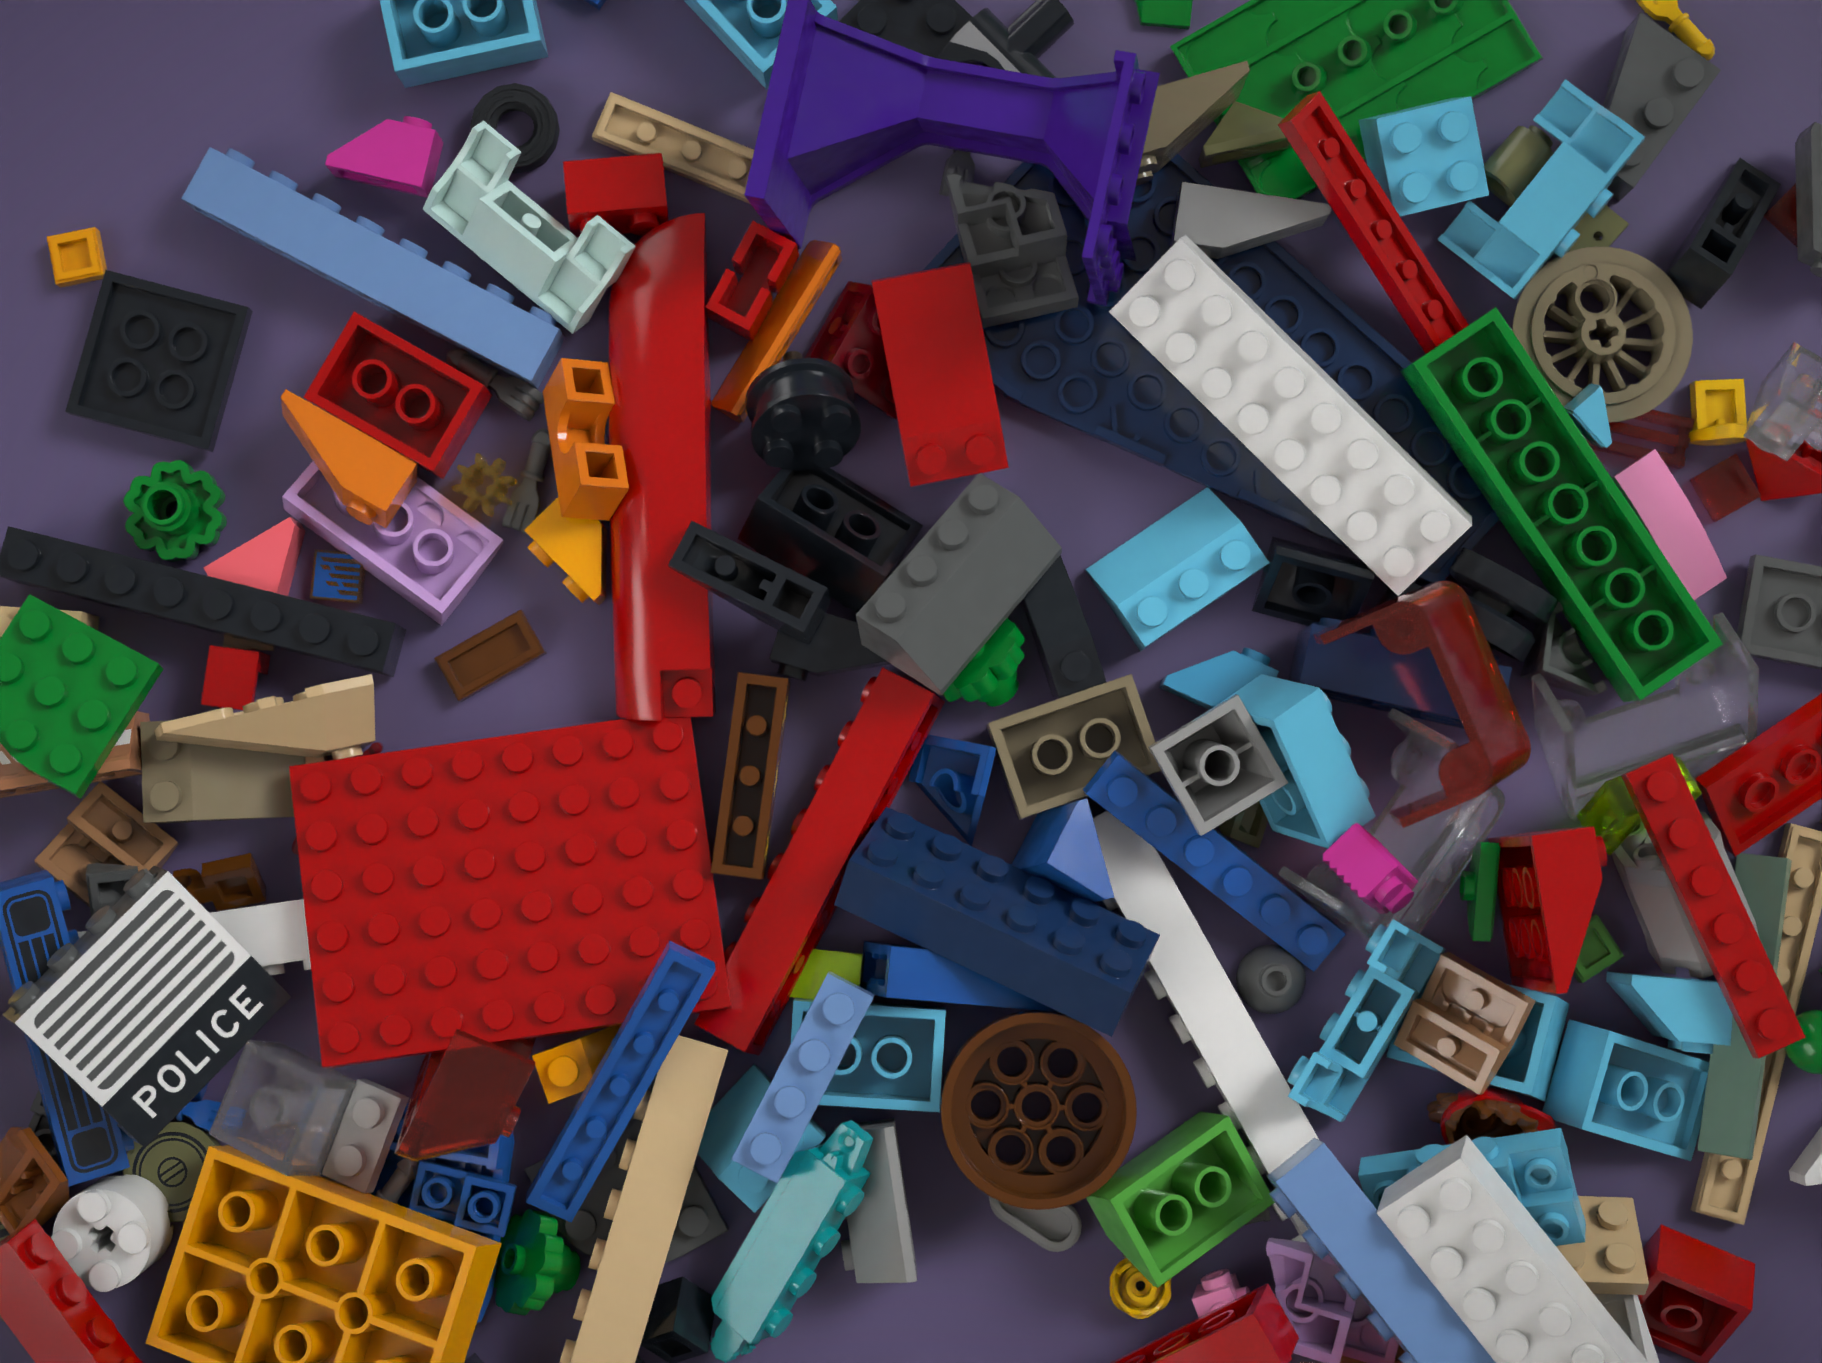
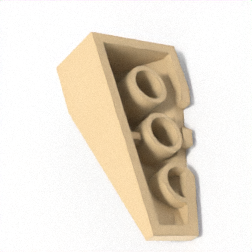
[154,674,375,760]

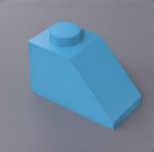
[1159,647,1279,710]

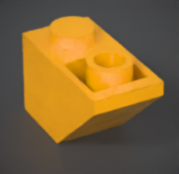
[524,497,607,605]

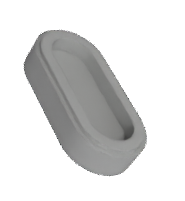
[989,1196,1082,1252]

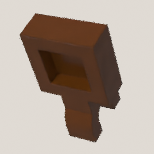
[173,853,266,912]

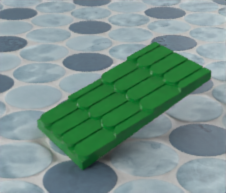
[1170,0,1544,199]

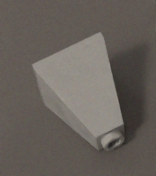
[1148,694,1288,836]

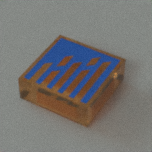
[310,549,366,604]

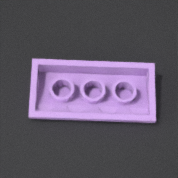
[282,461,503,626]

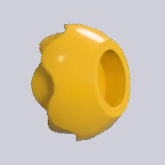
[1109,1258,1171,1319]

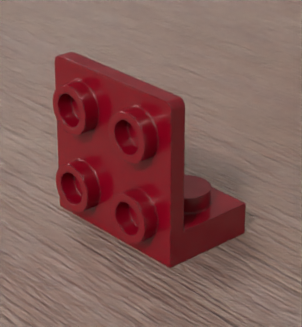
[805,281,897,419]

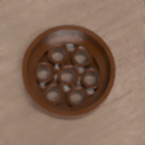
[941,1010,1137,1210]

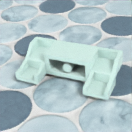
[423,121,636,334]

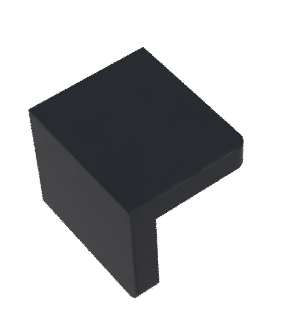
[641,1276,715,1363]

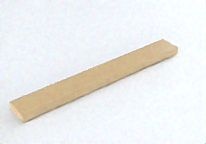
[1691,823,1822,1225]

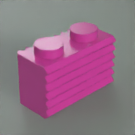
[1323,823,1418,914]

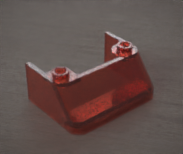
[1313,581,1531,828]
[395,1028,536,1162]

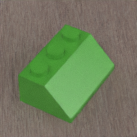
[1086,1111,1275,1288]

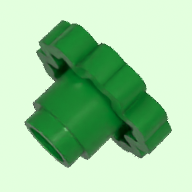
[123,460,227,562]
[942,618,1025,707]
[494,1209,580,1316]

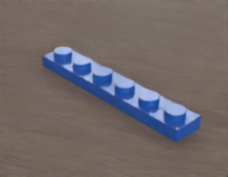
[1083,750,1346,972]
[526,941,716,1222]

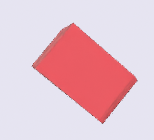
[203,517,305,596]

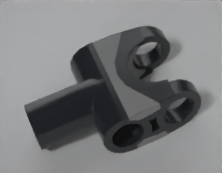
[937,0,1074,78]

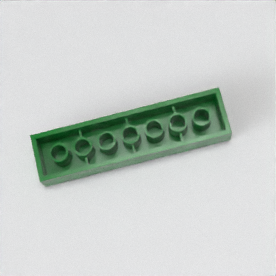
[1400,307,1723,702]

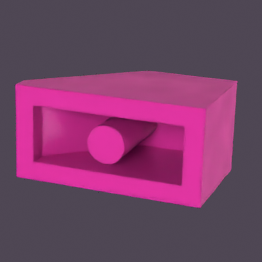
[325,116,444,198]

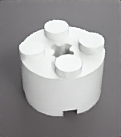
[51,1174,173,1292]

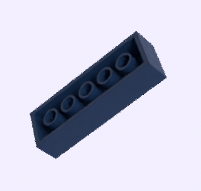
[834,807,1160,1037]

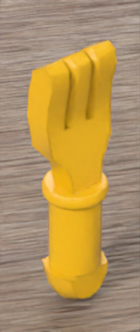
[1636,0,1715,61]

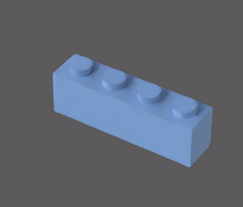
[731,971,875,1183]

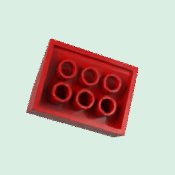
[1488,826,1607,994]

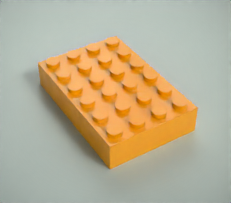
[145,1145,502,1363]

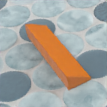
[711,240,842,423]

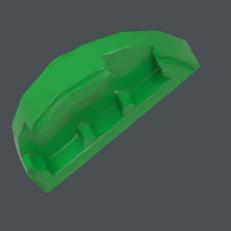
[1459,842,1501,942]

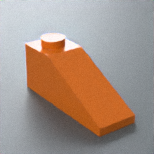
[281,389,417,528]

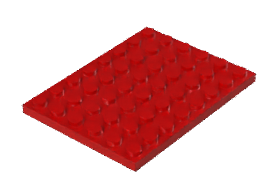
[289,717,732,1069]

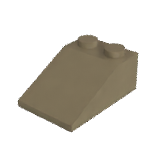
[1136,61,1250,186]
[140,720,305,824]

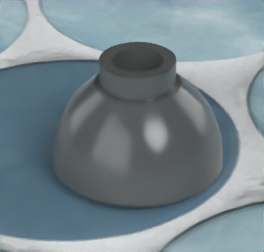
[1236,944,1306,1014]

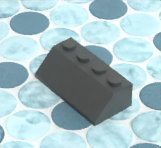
[856,473,1062,696]

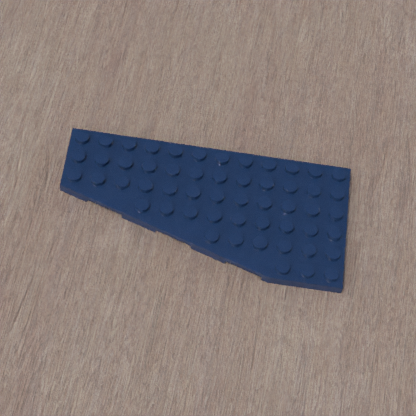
[922,154,1499,588]

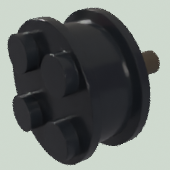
[745,351,861,471]

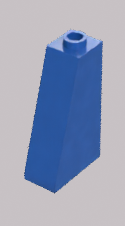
[860,941,1058,1012]

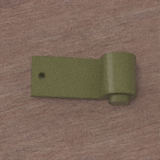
[1484,125,1629,252]

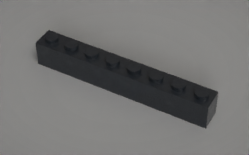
[0,526,406,677]

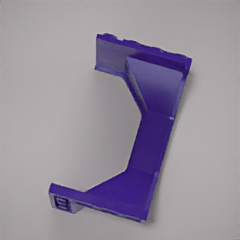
[744,0,1160,306]

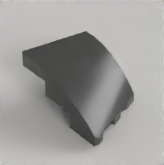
[946,174,1079,328]

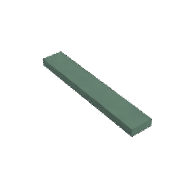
[1697,853,1792,1160]

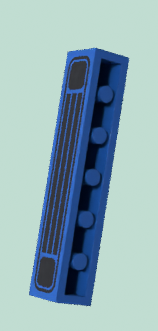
[0,870,134,1187]

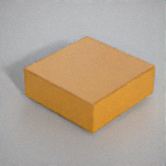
[47,227,107,288]

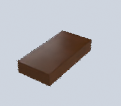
[434,609,547,702]

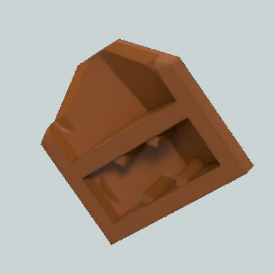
[0,1126,70,1234]

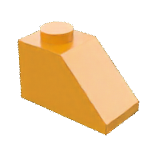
[532,1025,621,1104]

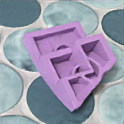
[1266,1238,1399,1363]

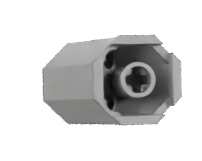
[1610,812,1759,978]

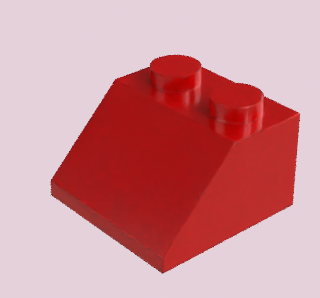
[1638,1224,1755,1363]

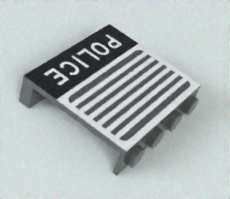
[3,866,291,1148]

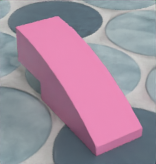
[1611,449,1727,600]

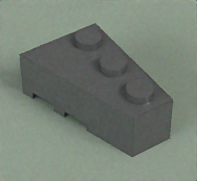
[1603,12,1721,201]

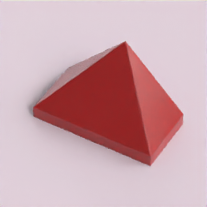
[1746,410,1822,501]

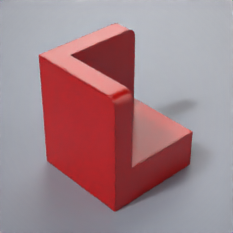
[201,645,271,710]

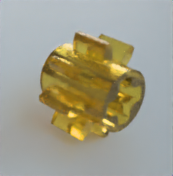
[452,453,517,517]

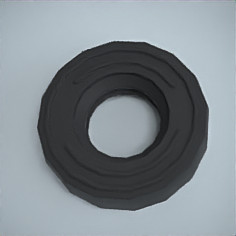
[470,83,560,174]

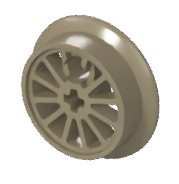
[1513,246,1693,423]

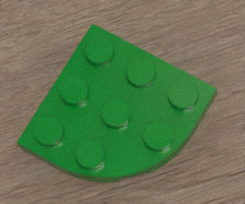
[0,594,164,799]

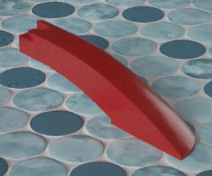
[609,213,716,720]

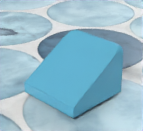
[1564,383,1612,448]

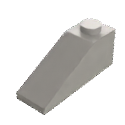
[1170,182,1331,259]

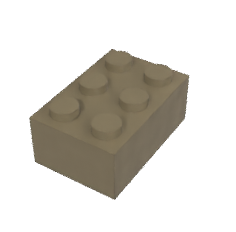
[987,674,1162,820]

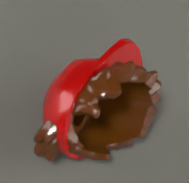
[1427,1085,1558,1145]

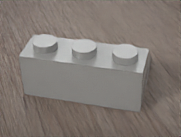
[826,1117,917,1283]

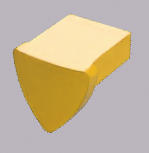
[1688,379,1749,446]

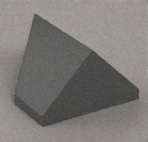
[1520,602,1608,697]

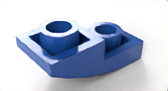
[409,1159,517,1237]

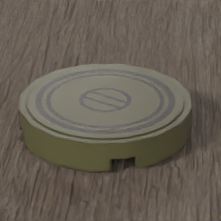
[123,1121,220,1222]

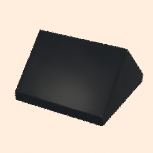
[1252,537,1375,632]

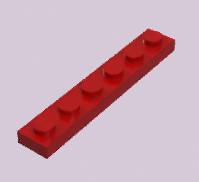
[1278,91,1469,354]
[1621,753,1806,1059]

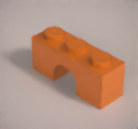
[542,358,629,521]

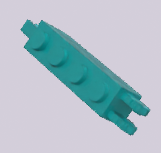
[710,1120,874,1363]

